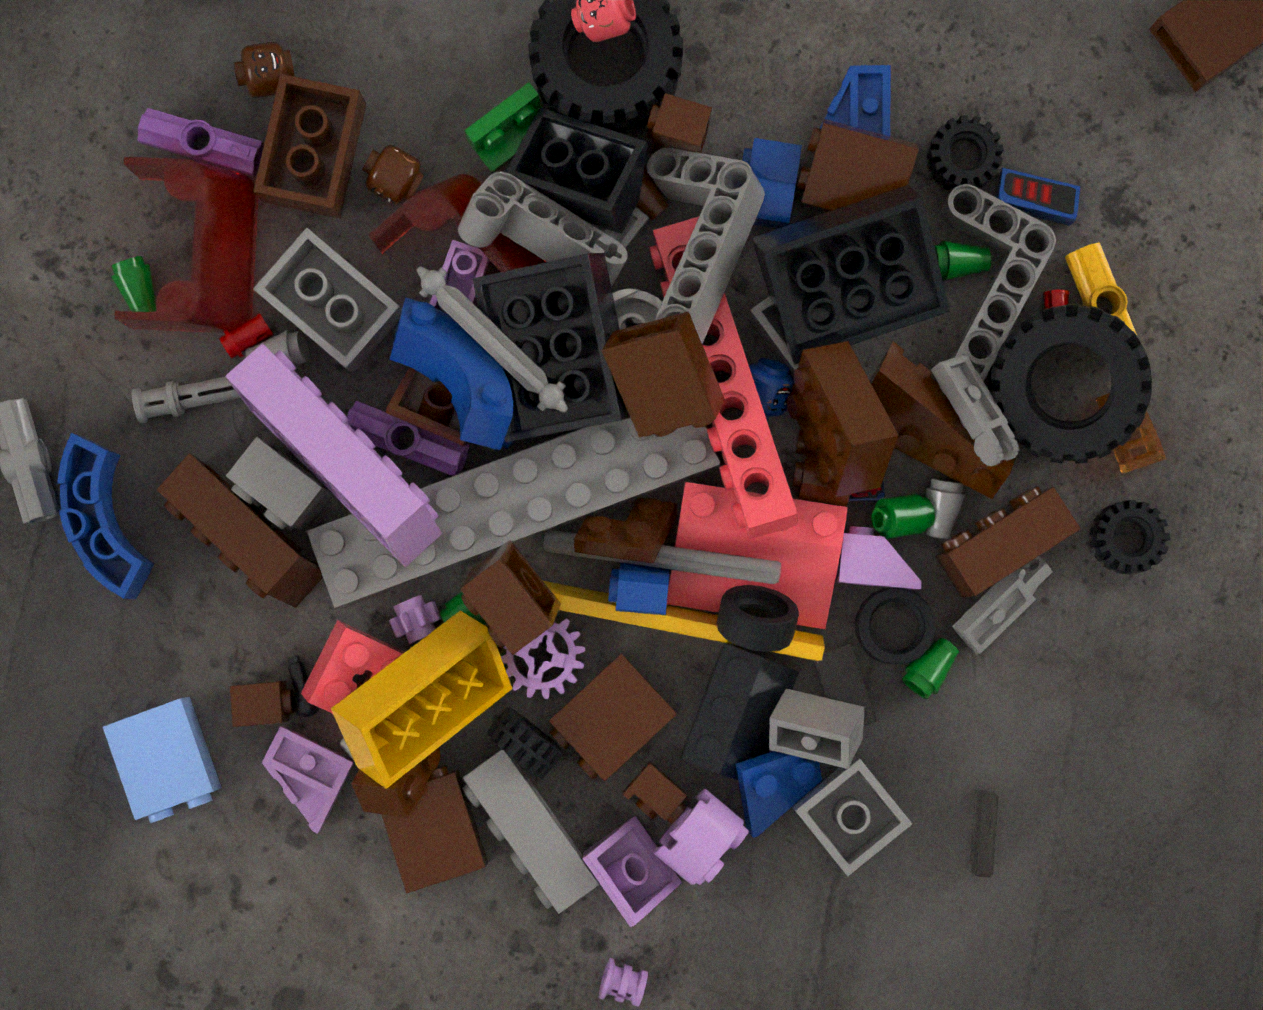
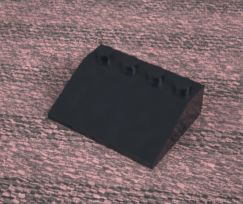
[752,185,950,365]
[473,253,631,442]

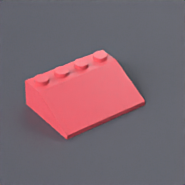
[667,482,848,629]

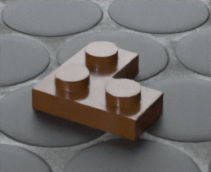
[573,498,677,564]

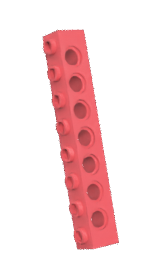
[649,216,798,540]

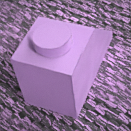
[835,526,922,590]

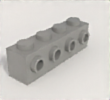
[462,749,600,914]

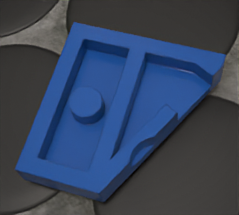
[820,65,891,137]
[736,751,822,838]

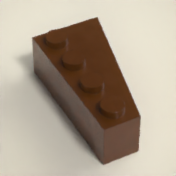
[869,341,1021,499]
[156,453,323,608]

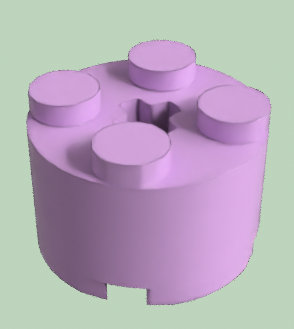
[653,789,749,885]

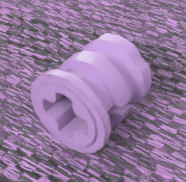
[599,958,648,1007]

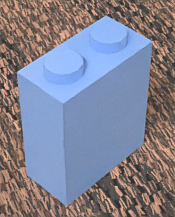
[103,697,222,823]

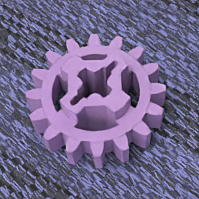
[501,618,586,699]

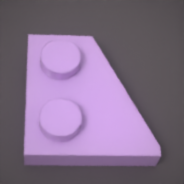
[262,725,355,834]

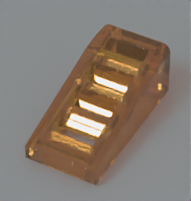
[1096,393,1167,474]

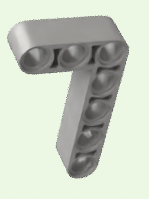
[647,148,765,344]
[938,184,1056,384]

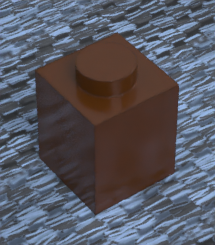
[230,681,294,727]

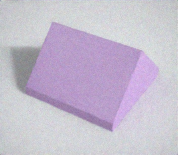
[582,816,682,927]

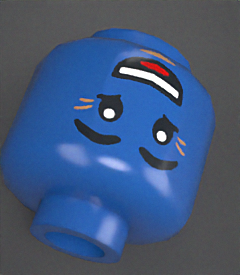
[749,358,794,421]

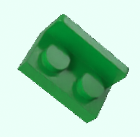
[464,82,542,172]

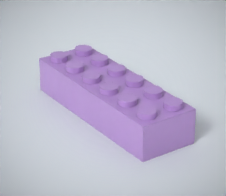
[225,343,442,567]

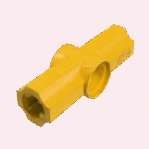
[1065,242,1137,335]

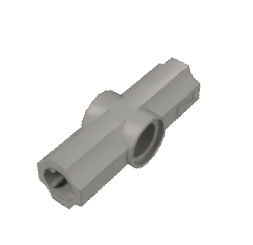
[0,398,60,525]

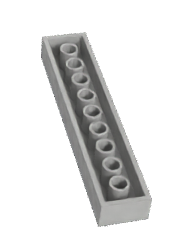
[307,418,720,609]

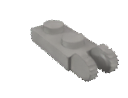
[931,355,1020,467]

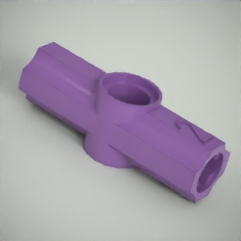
[137,108,264,177]
[347,401,470,476]

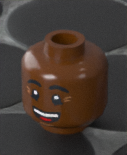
[233,42,295,98]
[362,145,425,205]

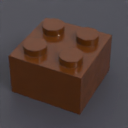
[460,540,561,655]

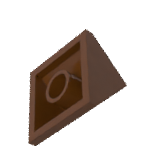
[385,367,468,446]

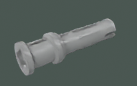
[132,377,240,424]

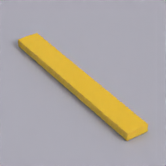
[543,581,825,661]

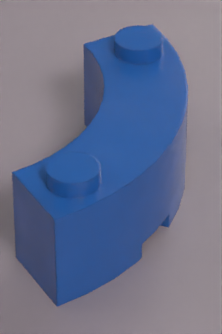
[390,297,513,450]
[58,433,155,599]

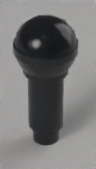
[288,655,320,717]

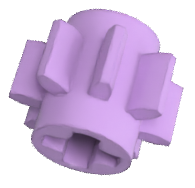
[389,595,442,644]

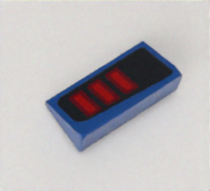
[995,168,1080,226]

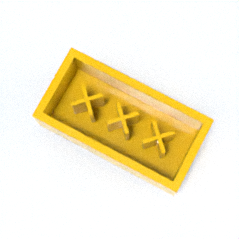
[331,611,512,789]

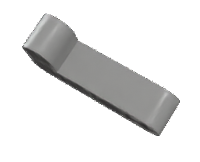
[458,171,628,287]

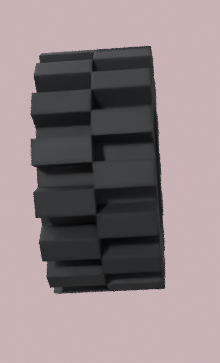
[926,115,1004,191]
[1089,500,1170,574]

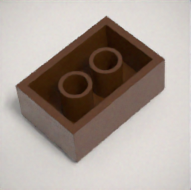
[253,74,366,219]
[787,341,899,497]
[935,486,1081,597]

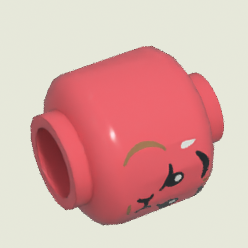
[571,0,636,42]

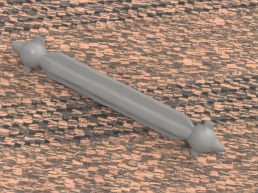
[417,266,568,413]

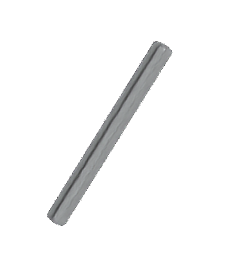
[543,530,781,584]

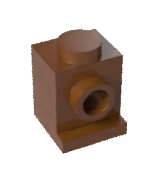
[623,761,687,825]

